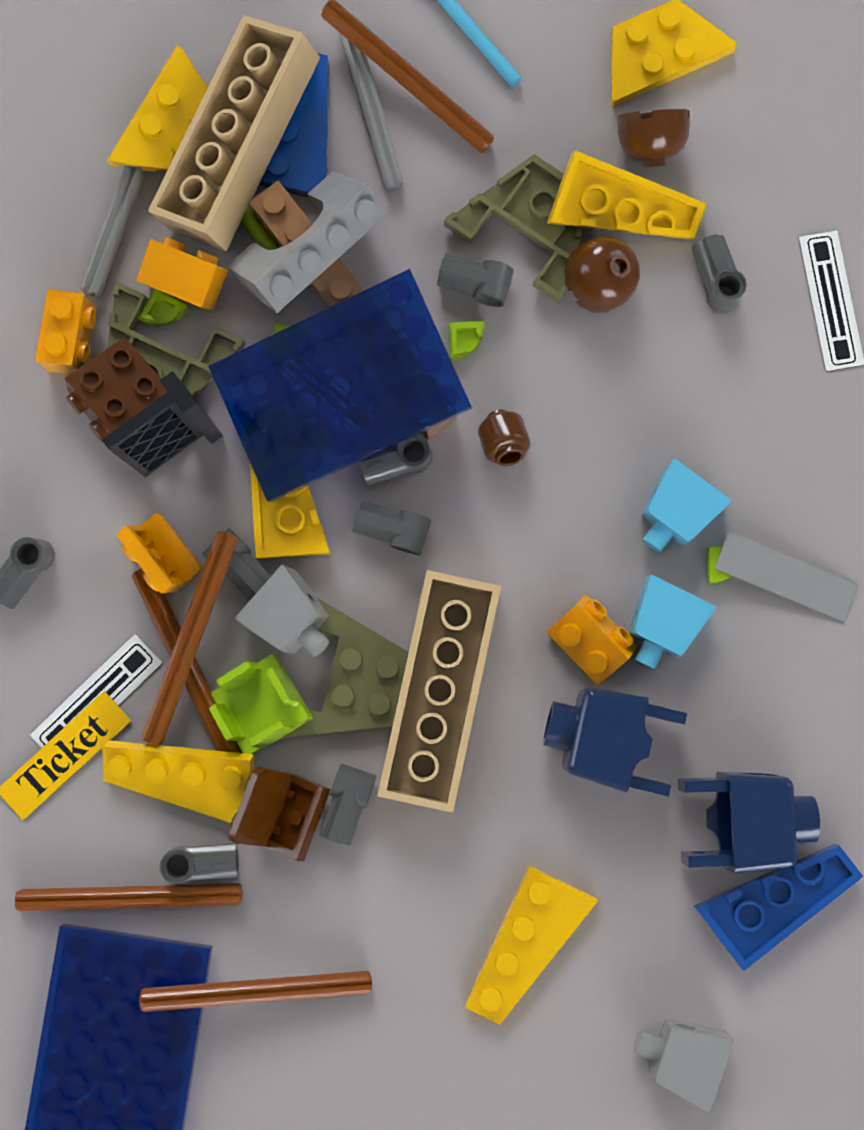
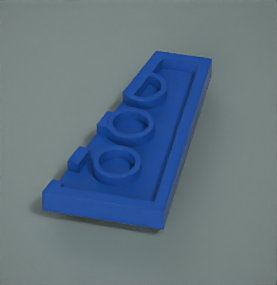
[259,53,329,197]
[694,844,864,971]

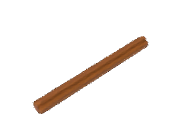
[321,0,494,153]
[142,531,238,746]
[132,568,242,753]
[15,883,243,911]
[140,971,372,1012]

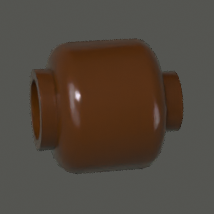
[478,409,531,466]

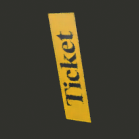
[0,691,132,820]

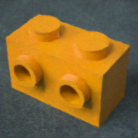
[136,236,228,311]
[35,289,97,375]

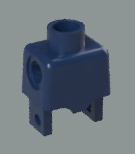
[543,688,687,797]
[678,771,820,874]

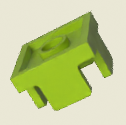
[209,653,313,755]

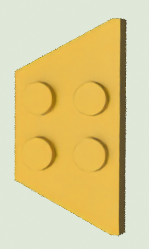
[610,0,737,108]
[107,45,208,172]

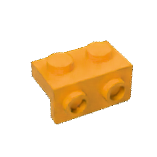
[115,513,203,594]
[546,594,637,686]

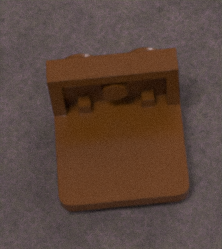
[65,339,168,442]
[228,766,331,861]

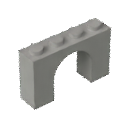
[227,171,388,313]

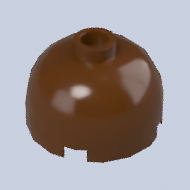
[617,109,690,167]
[564,237,640,313]

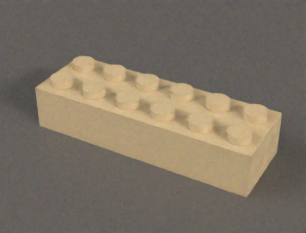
[148,15,320,251]
[377,570,501,813]

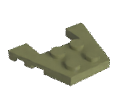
[444,154,584,304]
[105,282,246,398]
[282,597,409,738]

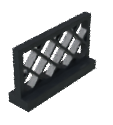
[102,371,223,477]

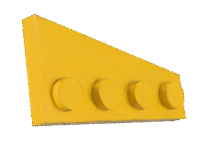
[547,150,707,240]
[247,410,331,560]
[102,740,254,823]
[465,865,599,1025]

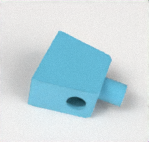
[641,458,732,553]
[629,574,716,670]

